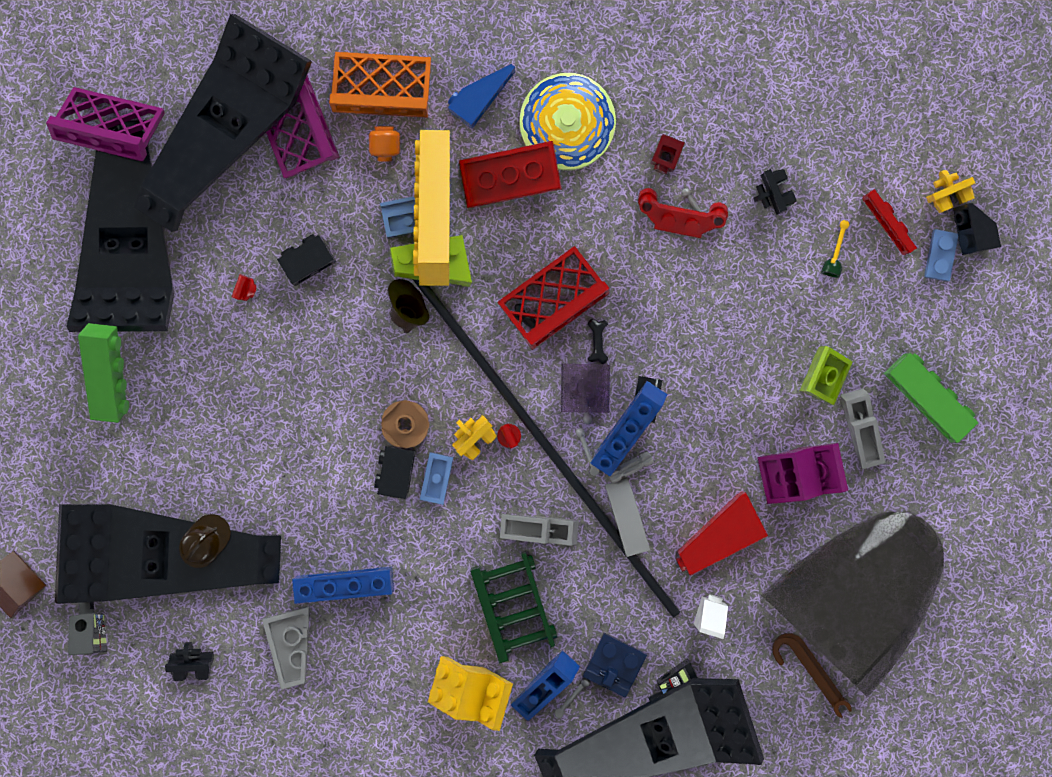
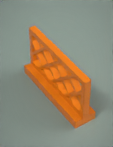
[329,52,431,118]

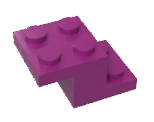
[757,443,849,504]

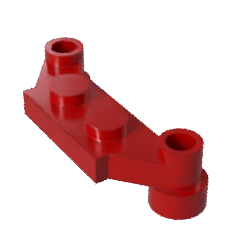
[638,188,728,238]

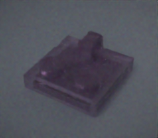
[561,364,610,413]

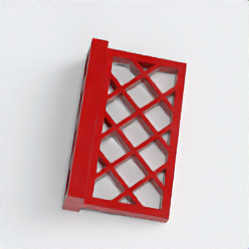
[497,246,610,350]

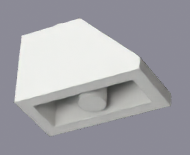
[694,594,728,639]

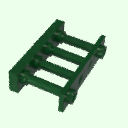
[470,551,558,664]

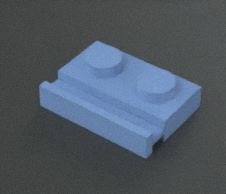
[380,196,415,238]

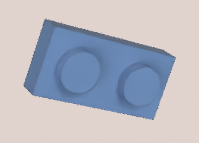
[924,229,958,282]
[420,452,454,505]

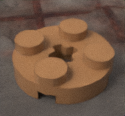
[381,400,430,448]

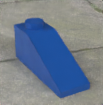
[448,64,515,129]
[511,650,580,721]

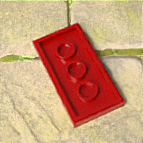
[459,141,562,208]

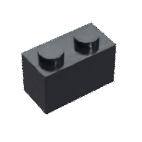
[277,234,337,286]
[374,446,416,499]

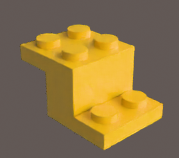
[428,656,513,731]

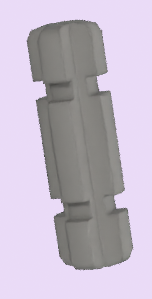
[609,452,654,483]

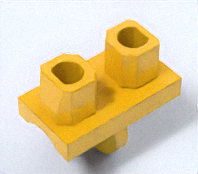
[926,170,975,213]
[452,415,497,460]

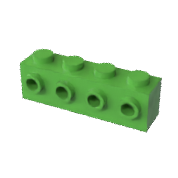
[78,323,129,423]
[883,353,978,443]

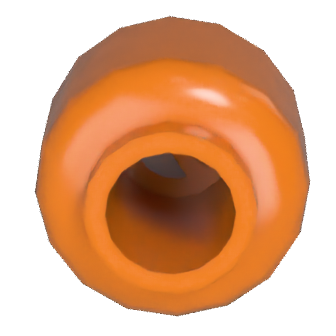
[369,126,400,162]

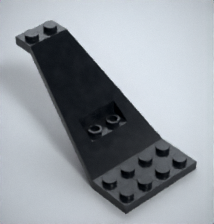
[134,14,312,232]
[66,120,174,332]
[54,504,281,604]
[534,678,764,777]

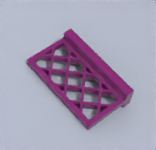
[266,75,340,179]
[46,87,165,161]

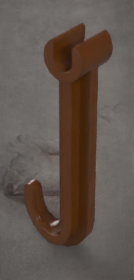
[772,633,852,718]

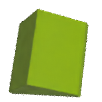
[799,346,853,405]

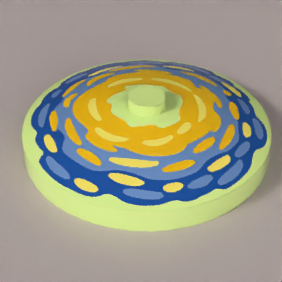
[520,73,616,170]

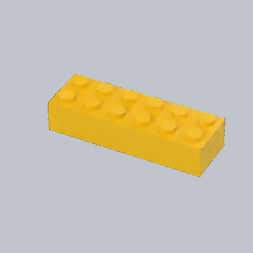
[413,130,450,286]

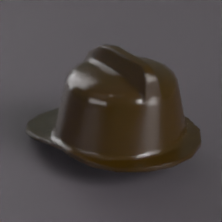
[388,279,430,333]
[179,514,231,568]

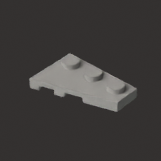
[262,606,310,690]

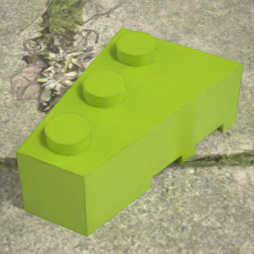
[390,235,472,287]

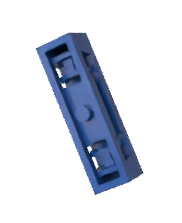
[590,381,668,476]
[292,566,394,604]

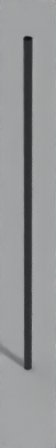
[412,279,680,618]

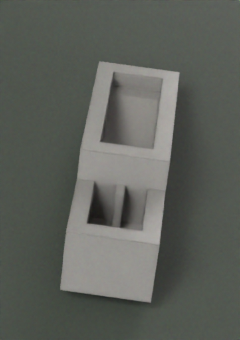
[840,388,886,470]
[605,478,650,557]
[500,514,579,546]

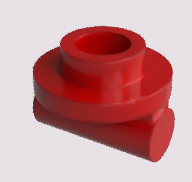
[231,274,256,301]
[497,423,521,449]

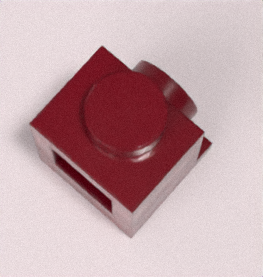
[650,134,685,175]

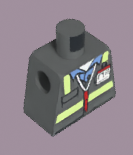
[68,602,107,656]

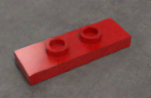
[862,189,917,255]

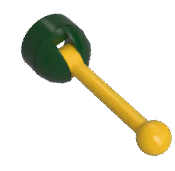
[821,220,849,278]

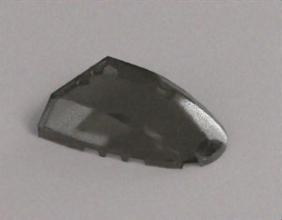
[761,512,944,697]

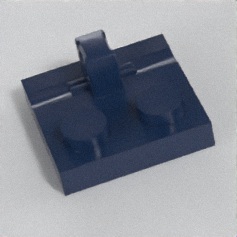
[582,633,647,698]

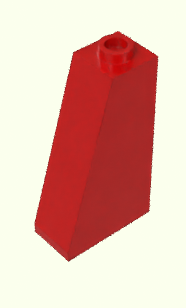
[676,491,768,576]

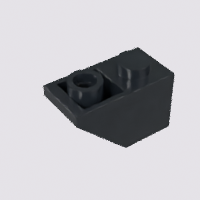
[953,203,1001,255]

